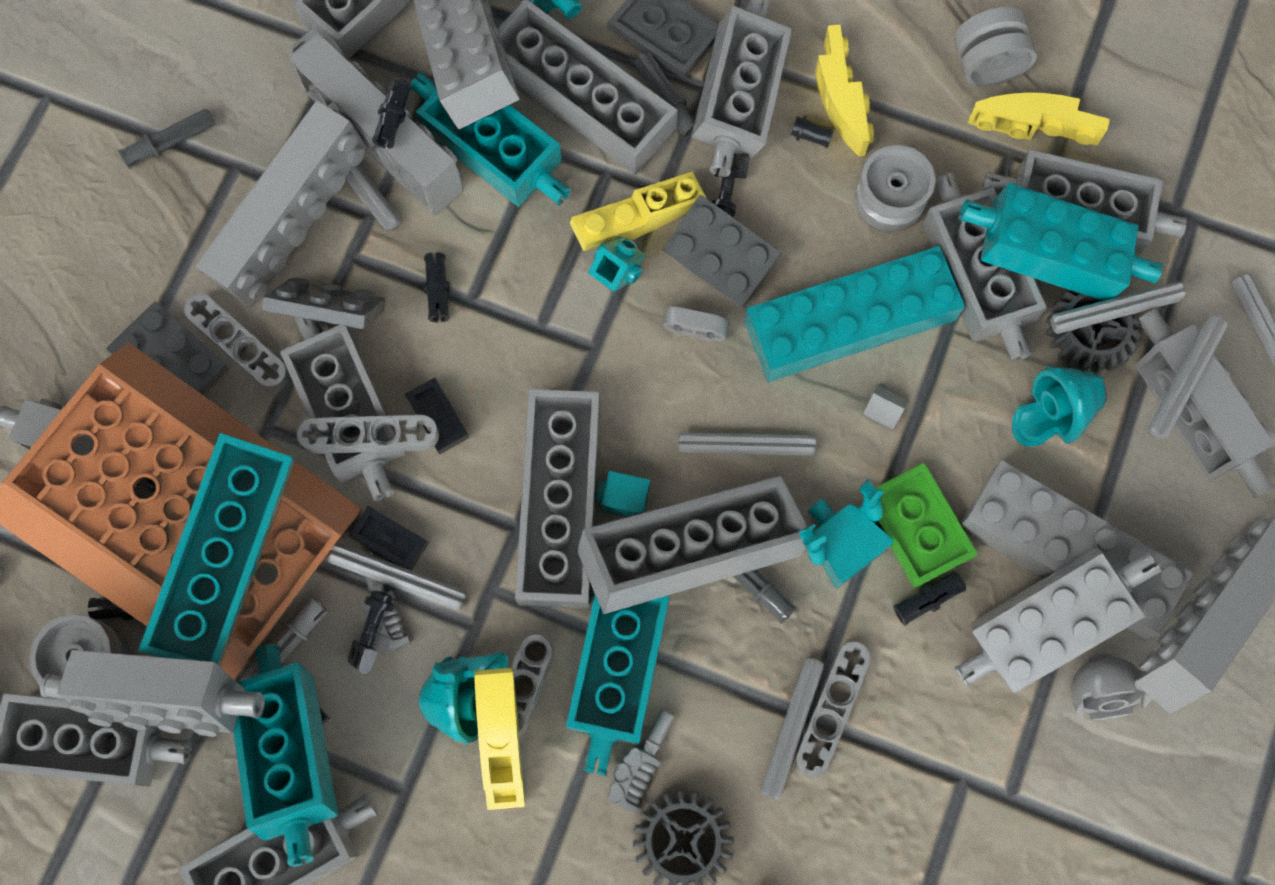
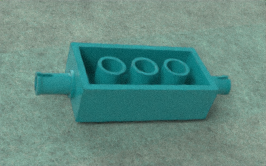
[411,73,571,208]
[959,183,1163,301]
[566,595,670,776]
[233,644,339,866]

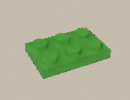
[861,463,978,589]

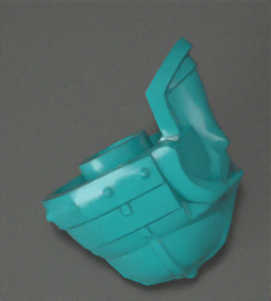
[1012,366,1107,446]
[418,652,509,745]

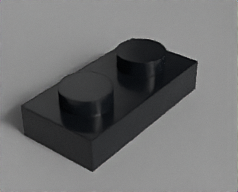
[405,377,470,455]
[348,506,429,571]

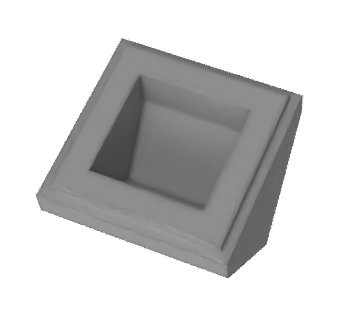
[862,385,909,431]

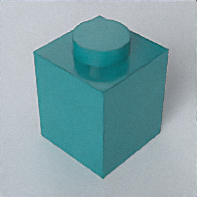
[596,471,650,518]

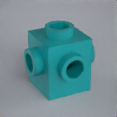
[588,236,646,292]

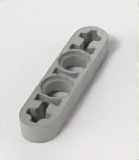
[184,294,290,391]
[297,415,439,454]
[795,641,871,777]

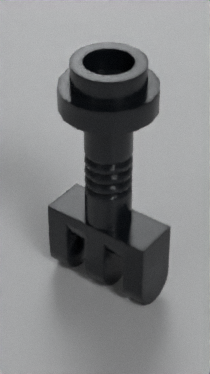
[712,153,750,217]
[348,590,394,674]

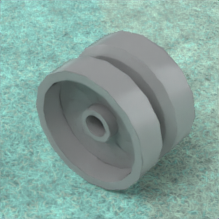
[954,7,1037,87]
[854,145,936,232]
[29,614,129,685]

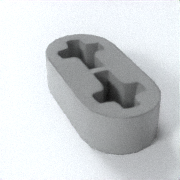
[663,307,729,341]

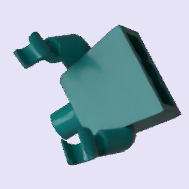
[799,478,894,589]

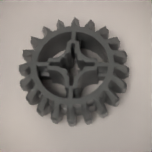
[1046,290,1142,374]
[633,789,734,885]

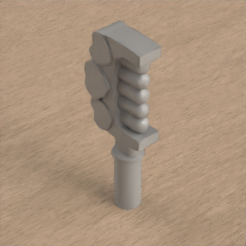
[363,553,411,654]
[608,710,674,814]

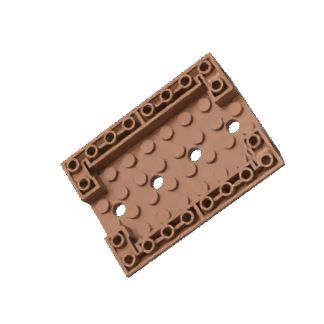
[0,342,363,680]

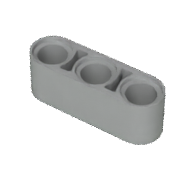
[511,634,554,737]

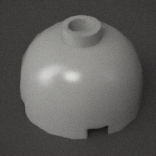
[1071,654,1151,720]

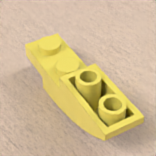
[815,25,874,157]
[968,93,1110,146]
[570,172,707,251]
[474,668,525,810]

